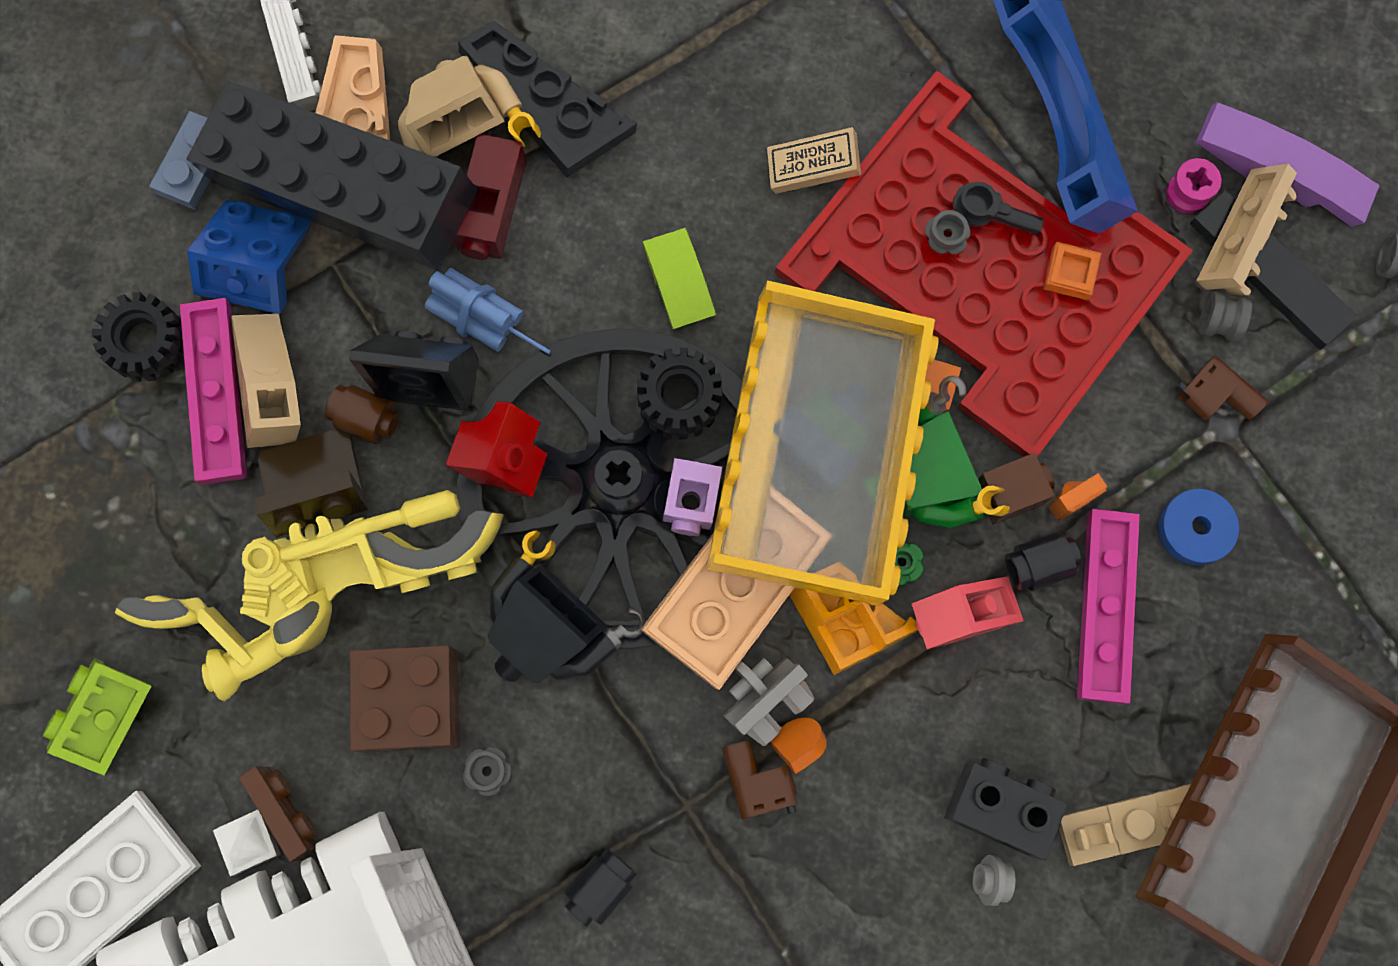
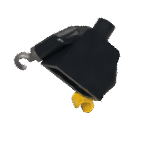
[487,531,645,684]

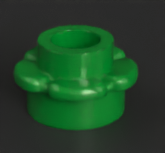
[894,543,924,586]

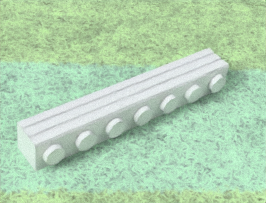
[260,0,321,111]

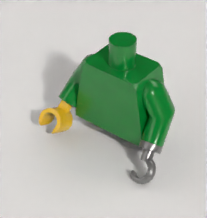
[861,376,1010,529]

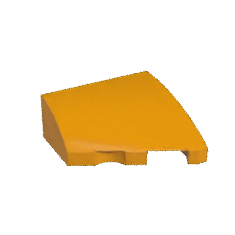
[789,562,918,675]

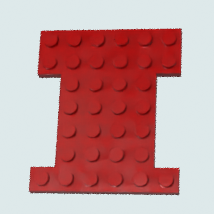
[775,71,1193,457]

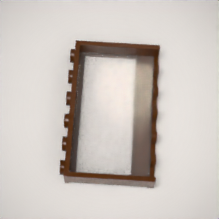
[1135,634,1398,966]

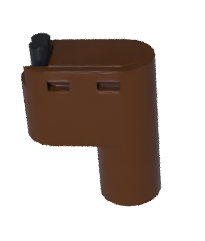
[1175,355,1269,421]
[722,740,797,820]

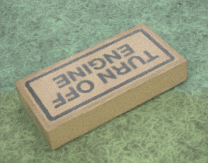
[767,127,861,194]

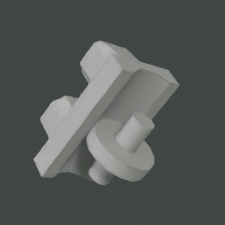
[723,657,815,746]

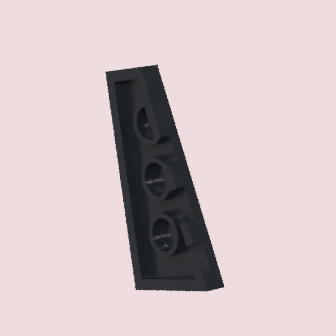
[458,20,637,177]

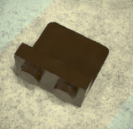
[254,428,368,537]

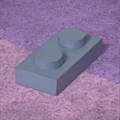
[149,111,210,210]

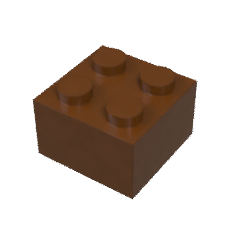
[350,645,460,753]

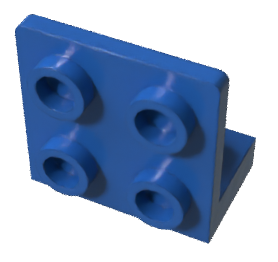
[187,200,311,314]

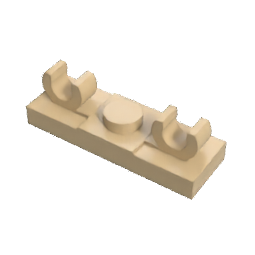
[1196,163,1297,296]
[1059,784,1191,866]

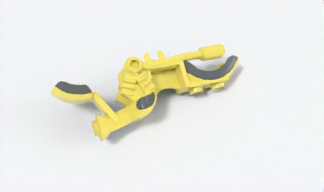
[115,490,504,702]

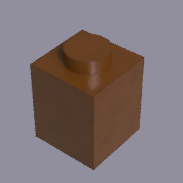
[978,453,1055,525]

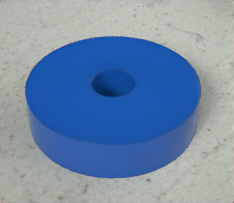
[1158,489,1239,566]

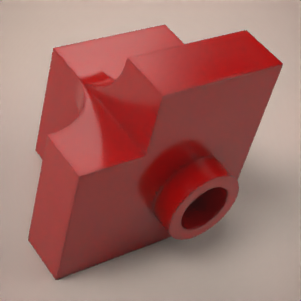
[446,401,548,497]

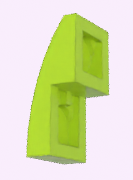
[642,228,716,329]

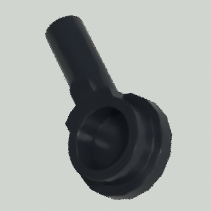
[952,182,1044,236]

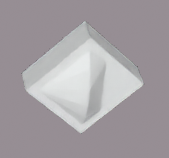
[213,810,281,876]

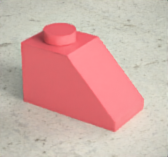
[911,576,1024,649]

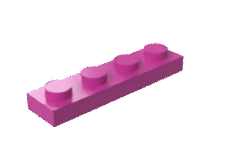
[180,298,247,485]
[1077,509,1140,705]

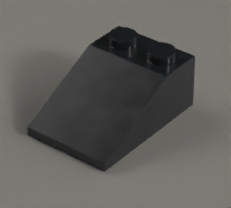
[349,331,479,411]

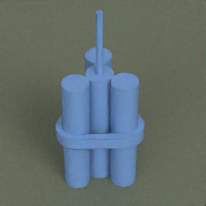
[424,268,551,355]

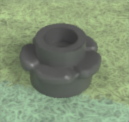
[925,210,971,254]
[463,747,511,796]

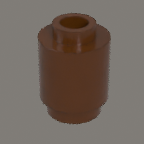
[325,385,399,444]

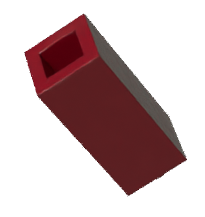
[454,134,527,260]

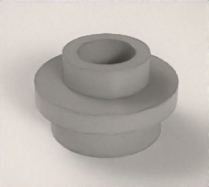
[973,855,1016,907]

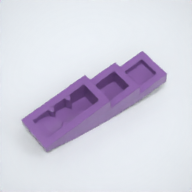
[1196,102,1380,227]

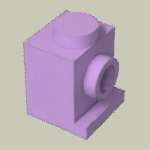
[663,458,722,536]

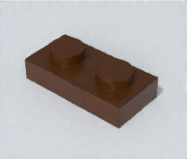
[238,766,318,862]

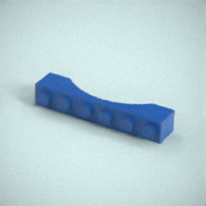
[993,0,1138,234]

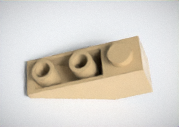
[231,314,301,448]

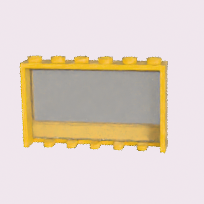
[706,280,938,606]

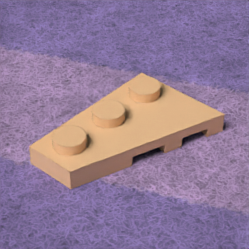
[315,35,390,140]

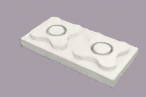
[0,791,201,966]

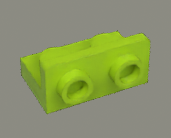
[42,658,151,775]

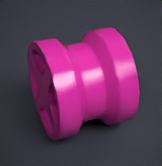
[1165,158,1222,214]

